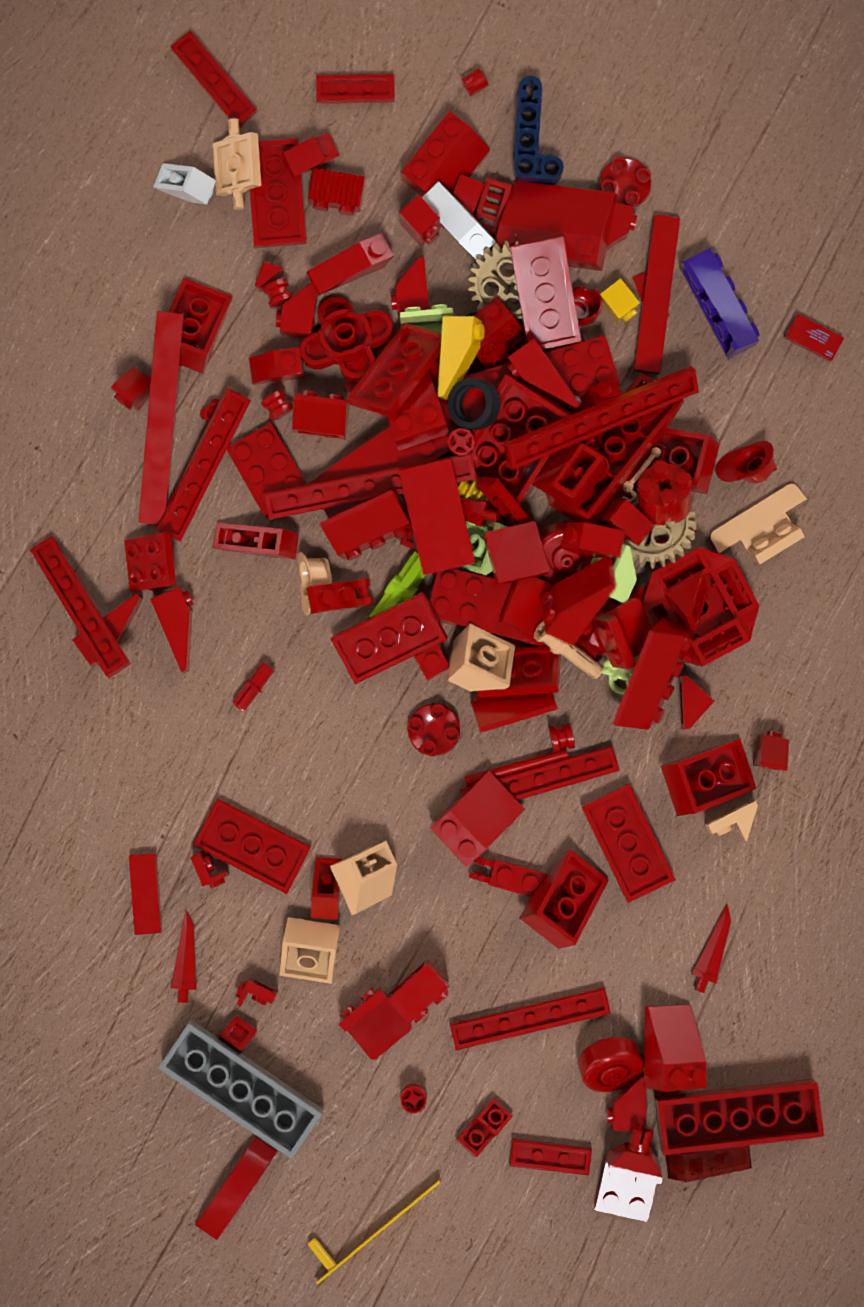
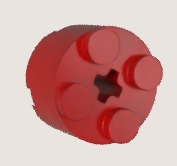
[637,461,692,525]

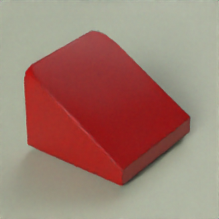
[255,261,284,293]

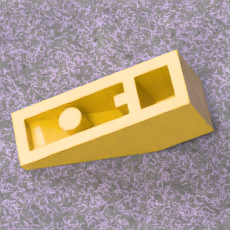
[438,316,485,400]

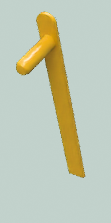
[308,1179,441,1284]

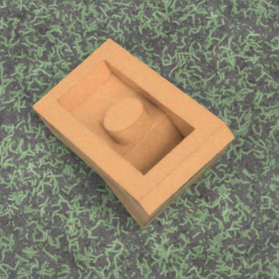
[705,800,758,841]

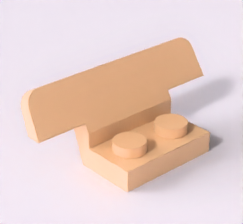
[710,484,807,564]

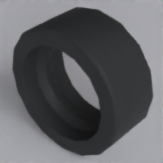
[447,378,501,430]

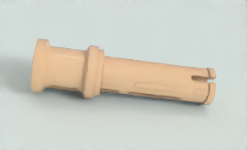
[534,621,604,679]

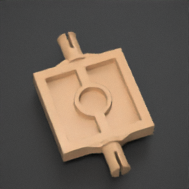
[213,119,261,210]

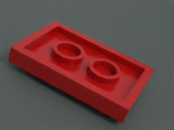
[227,423,307,517]
[478,646,561,698]

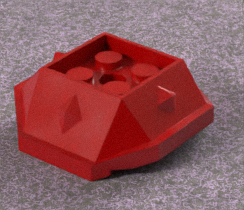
[642,547,760,667]

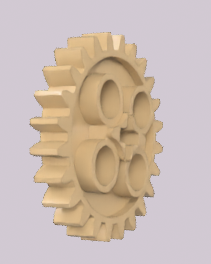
[468,241,523,321]
[622,490,697,568]

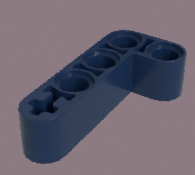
[513,76,564,185]

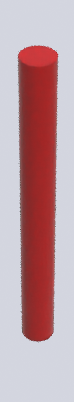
[464,748,569,787]

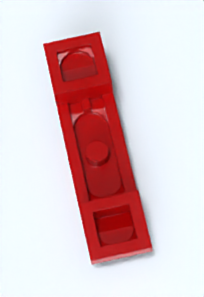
[195,1136,277,1240]

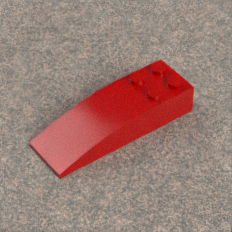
[546,373,684,525]
[307,395,460,518]
[430,568,548,646]

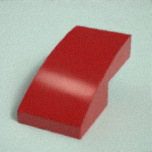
[440,174,485,229]

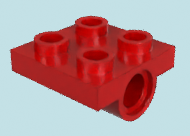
[124,532,176,592]

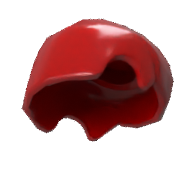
[573,286,603,326]

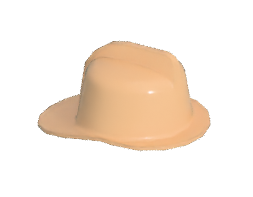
[298,552,332,616]

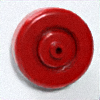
[539,522,593,585]
[578,1037,644,1092]

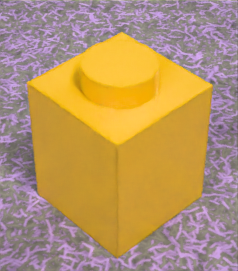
[600,278,640,324]

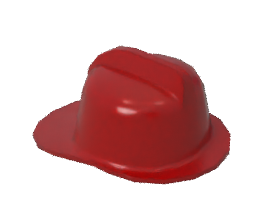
[715,441,777,484]

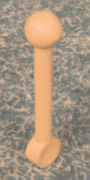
[623,447,661,493]

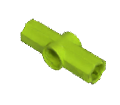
[369,552,426,617]

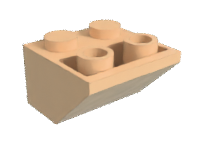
[330,841,397,915]

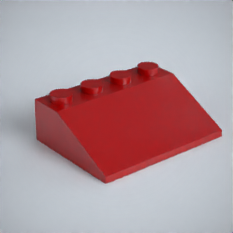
[495,180,617,271]
[457,374,576,506]

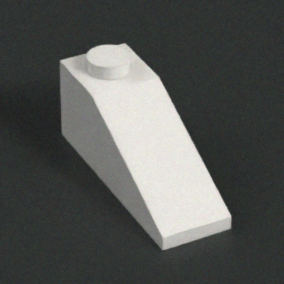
[422,181,496,259]

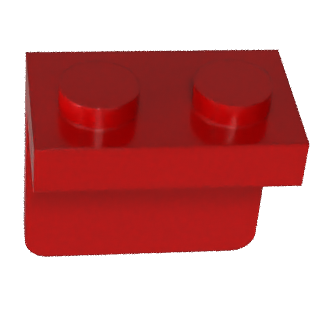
[473,297,527,370]
[593,597,651,670]
[338,987,412,1060]

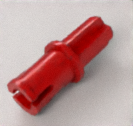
[232,662,275,711]

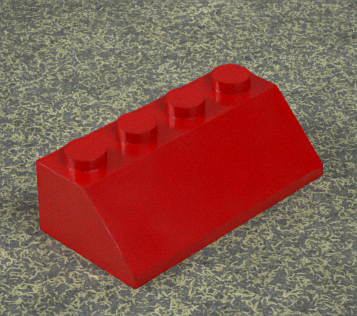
[612,617,694,730]

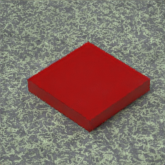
[483,521,550,586]

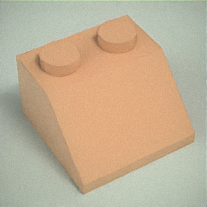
[447,624,515,691]
[279,917,340,984]

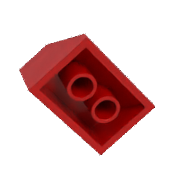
[401,111,490,197]
[319,490,412,561]
[471,693,558,733]

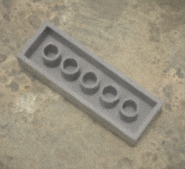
[159,1020,324,1159]

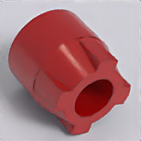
[461,68,489,97]

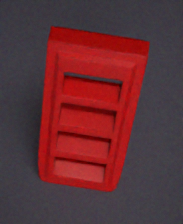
[475,177,513,236]

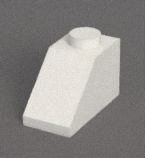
[153,163,216,205]

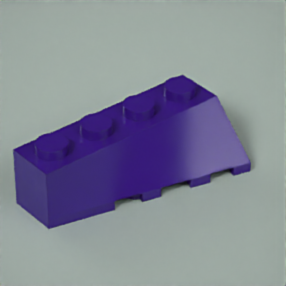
[679,248,760,359]

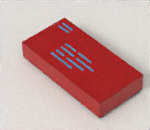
[785,314,844,362]

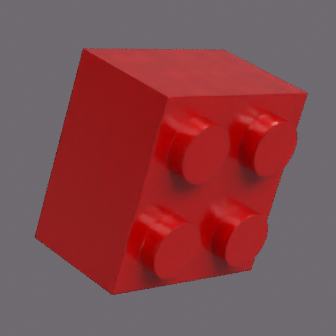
[387,959,449,1024]

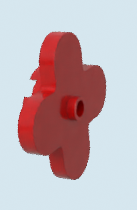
[300,297,394,383]

